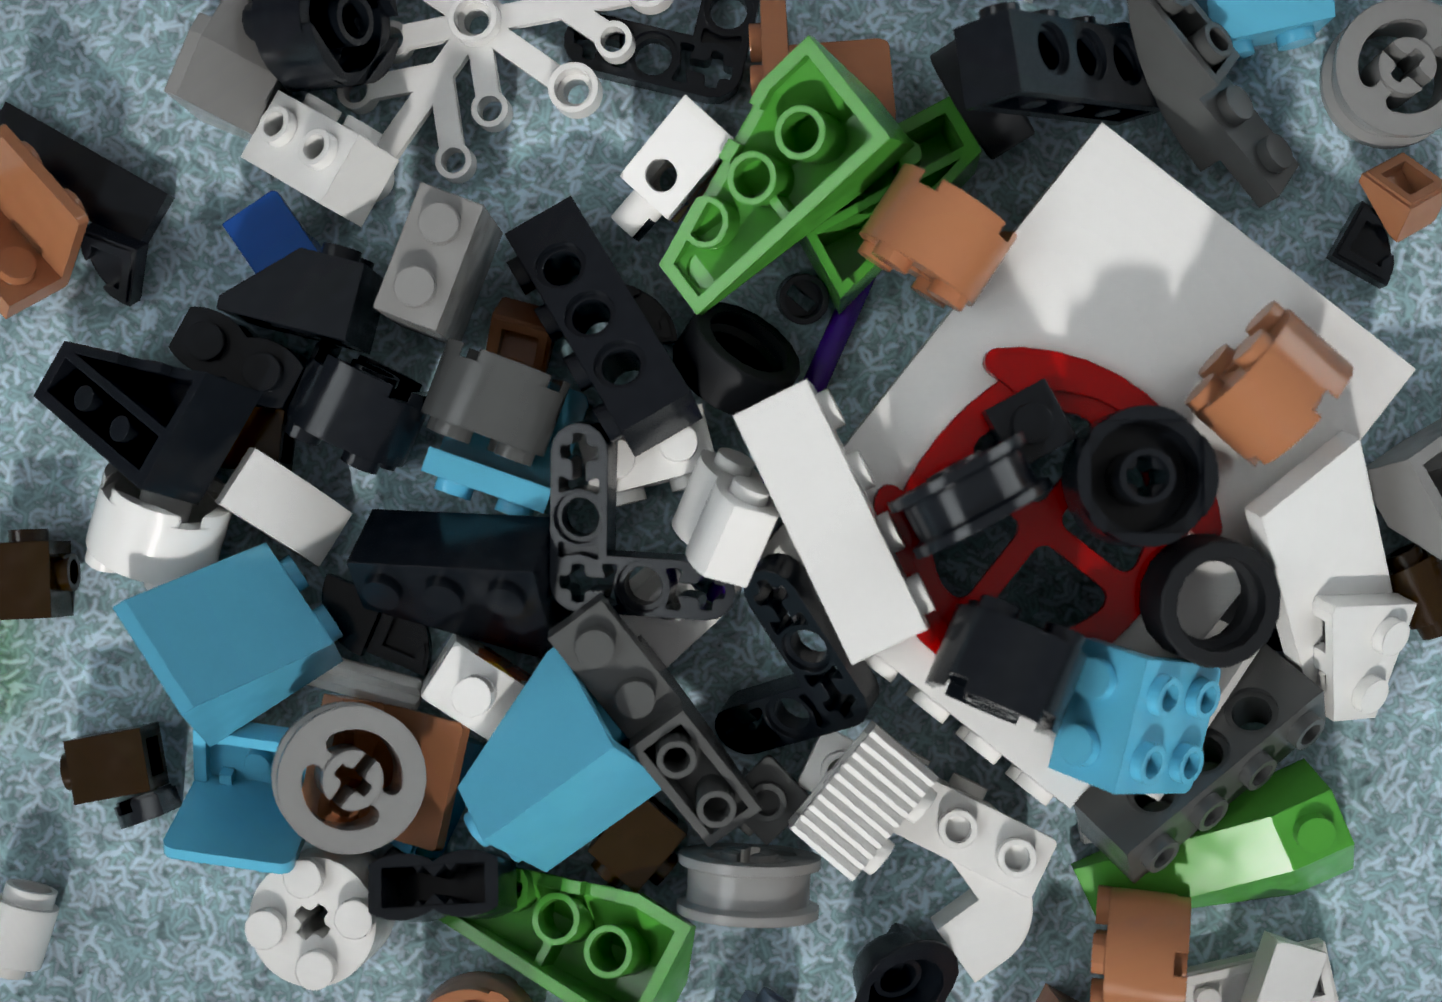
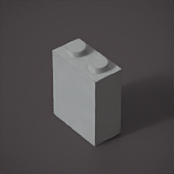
[373,182,503,343]

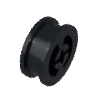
[887,431,1054,559]

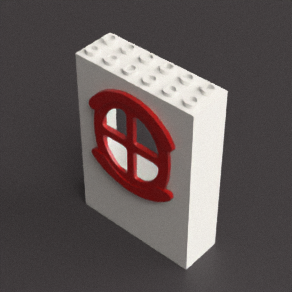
[759,122,1416,809]

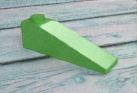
[659,35,915,315]
[1071,759,1355,916]
[438,867,696,1002]

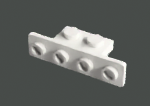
[798,732,1057,898]

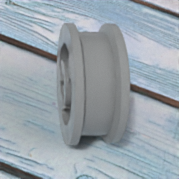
[1319,0,1442,149]
[271,701,427,854]
[676,843,821,928]

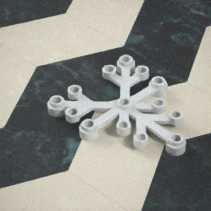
[337,0,674,202]

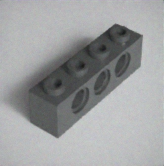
[1073,643,1326,884]

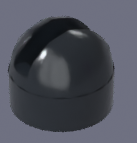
[776,273,829,325]

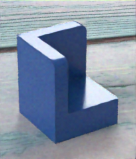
[222,191,322,274]

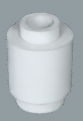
[0,879,60,980]

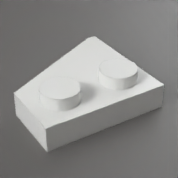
[1312,593,1417,722]

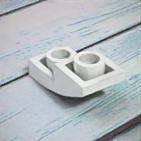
[215,447,353,567]

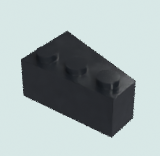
[33,341,263,505]
[346,509,575,659]

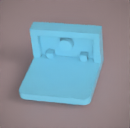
[421,382,589,516]
[1048,637,1221,794]
[163,722,307,874]

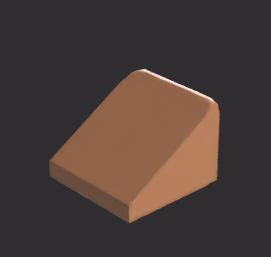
[1359,152,1442,242]
[486,297,554,373]

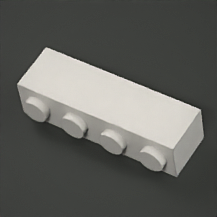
[733,379,936,665]

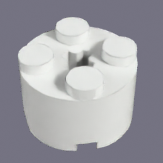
[85,463,232,590]
[245,847,395,991]

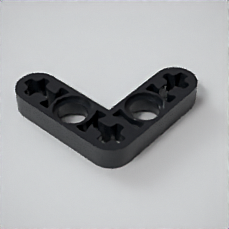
[564,0,760,104]
[550,420,742,621]
[715,553,879,755]

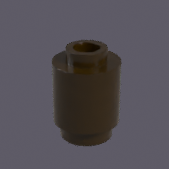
[1386,542,1442,640]

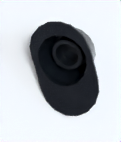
[852,923,959,1002]

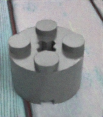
[421,338,571,467]

